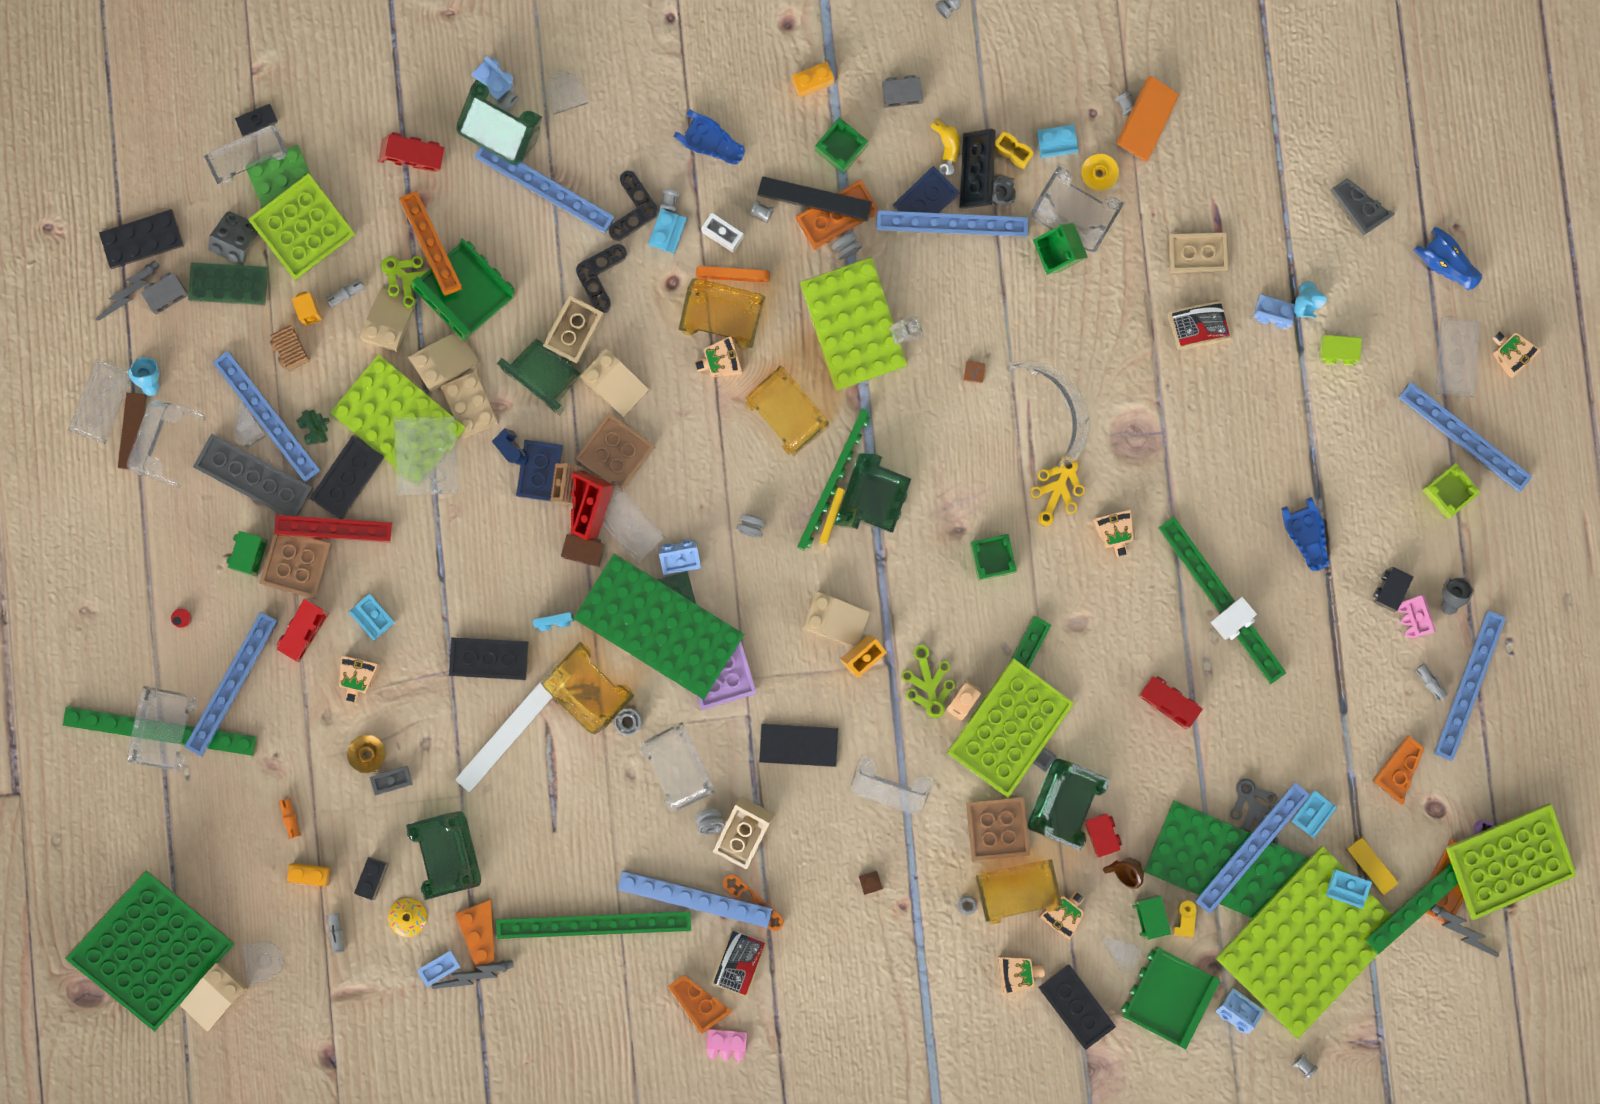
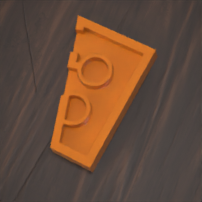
[1372,736,1424,805]
[455,899,495,968]
[667,975,733,1034]

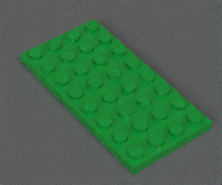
[573,554,745,700]
[1143,800,1309,918]

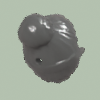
[992,174,1016,206]
[1441,578,1474,615]

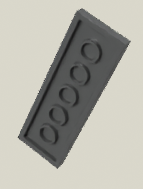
[193,434,313,516]

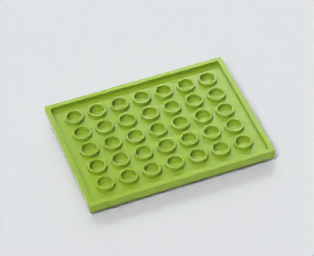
[1215,846,1392,1039]

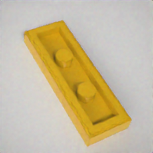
[819,488,845,545]
[1346,837,1398,895]

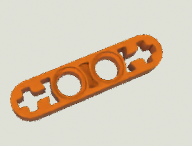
[696,266,770,282]
[723,874,784,931]

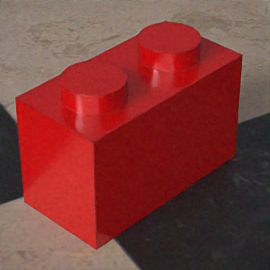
[1084,813,1122,858]

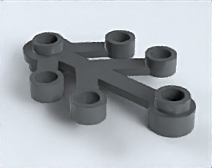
[1230,779,1279,845]

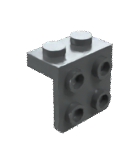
[208,211,258,265]

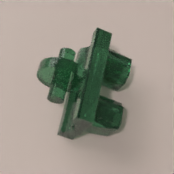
[296,410,330,445]

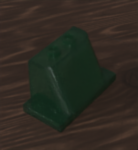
[497,338,581,416]
[835,453,911,533]

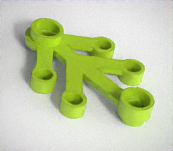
[381,256,431,308]
[901,645,955,718]

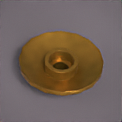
[347,735,386,773]

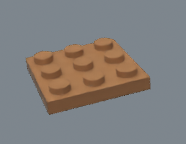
[575,412,655,493]
[259,534,332,599]
[966,797,1030,861]

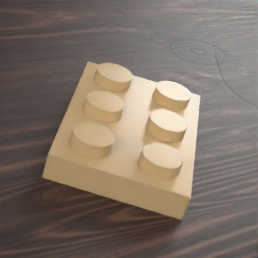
[1169,232,1228,273]
[441,371,498,439]

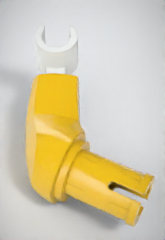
[931,118,960,175]

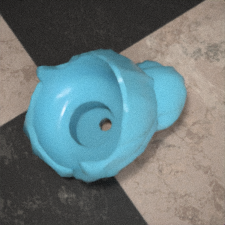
[1294,281,1327,318]
[128,357,160,396]

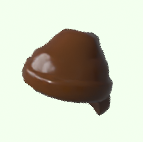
[1103,857,1144,889]

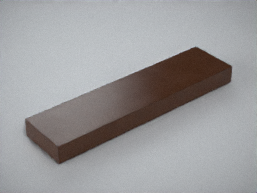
[118,392,147,470]

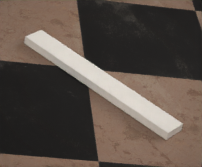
[455,663,571,792]

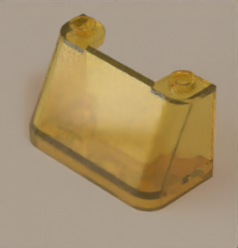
[678,278,765,349]
[745,365,829,456]
[541,642,635,734]
[974,859,1062,925]

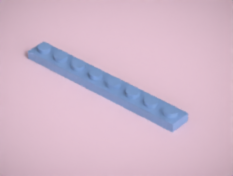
[474,141,615,234]
[876,211,1028,237]
[212,351,321,482]
[1398,382,1532,492]
[1433,611,1506,761]
[185,612,278,757]
[1195,782,1310,914]
[618,870,773,928]

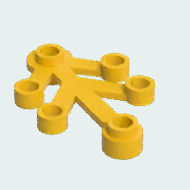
[1030,456,1085,526]

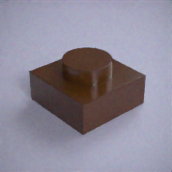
[859,871,883,895]

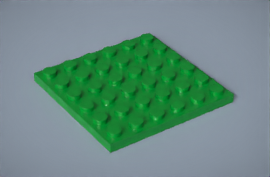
[65,870,234,1032]

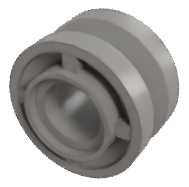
[831,233,862,260]
[736,514,766,538]
[614,707,643,736]
[695,809,725,835]

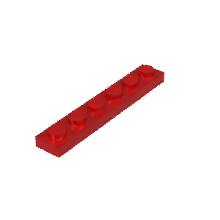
[274,515,392,543]

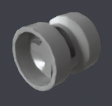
[935,0,961,19]

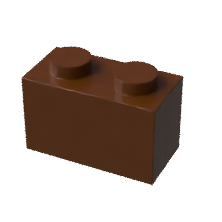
[561,534,605,567]

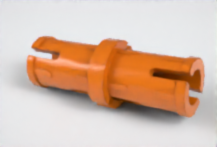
[279,798,301,839]

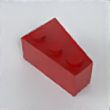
[378,132,445,172]
[571,470,615,540]
[276,599,329,662]
[1138,676,1203,729]

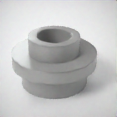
[958,896,977,915]

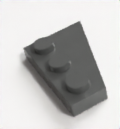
[1331,178,1395,236]

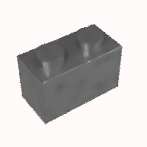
[882,75,923,108]
[141,273,189,315]

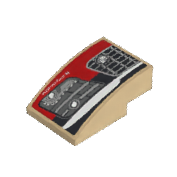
[1167,301,1232,351]
[711,928,768,998]

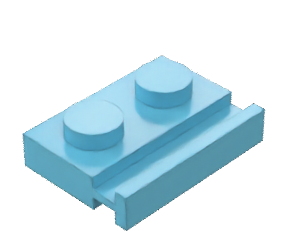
[1036,125,1079,159]
[648,209,687,254]
[348,593,395,641]
[533,612,574,632]
[1291,790,1337,838]
[1325,869,1372,909]

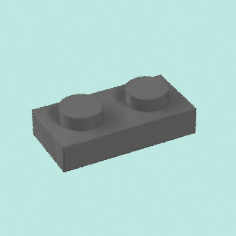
[370,766,413,796]

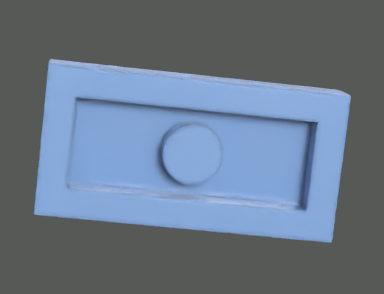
[417,950,461,987]

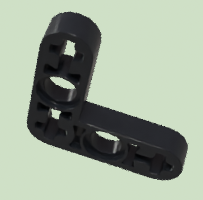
[609,171,658,241]
[576,244,627,313]

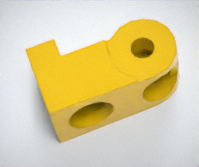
[1172,900,1196,937]

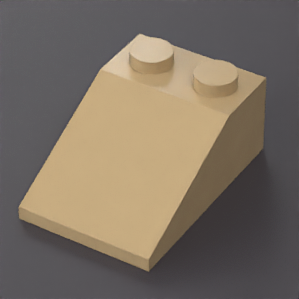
[360,288,417,353]
[543,295,605,364]
[409,333,480,393]
[580,349,649,418]
[803,591,870,647]
[713,796,776,870]
[180,962,248,1032]

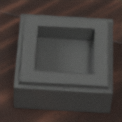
[1033,747,1057,772]

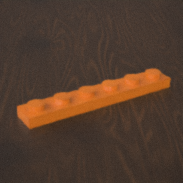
[399,191,462,296]

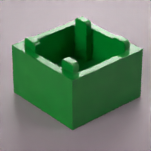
[815,117,868,175]
[1033,223,1088,275]
[226,531,268,577]
[970,534,1017,581]
[1132,895,1171,940]

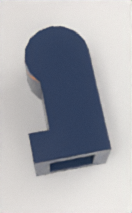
[492,428,528,465]

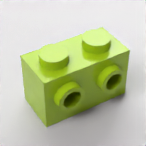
[1319,335,1362,366]

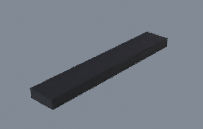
[757,176,872,222]

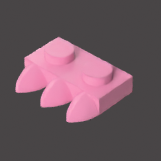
[1398,595,1436,638]
[707,1029,747,1062]

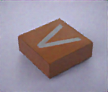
[963,361,985,383]

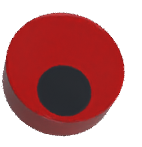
[171,609,192,628]

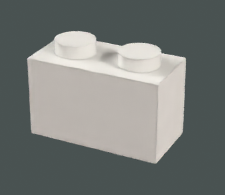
[701,213,744,253]
[1210,597,1257,640]

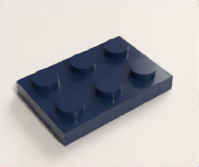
[892,166,960,233]
[516,440,563,502]

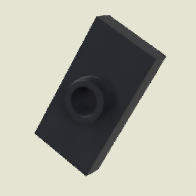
[235,104,278,137]

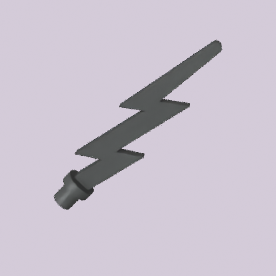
[96,260,160,321]
[1431,904,1499,957]
[432,960,514,989]

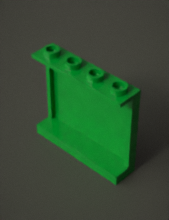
[411,238,515,341]
[1121,947,1221,1050]

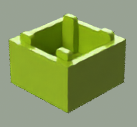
[1423,463,1481,519]

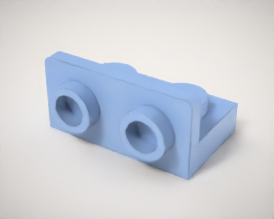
[471,56,514,102]
[1253,294,1295,329]
[658,540,701,575]
[1216,988,1265,1034]

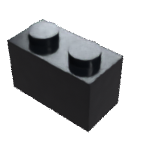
[1373,567,1414,612]
[354,857,389,900]

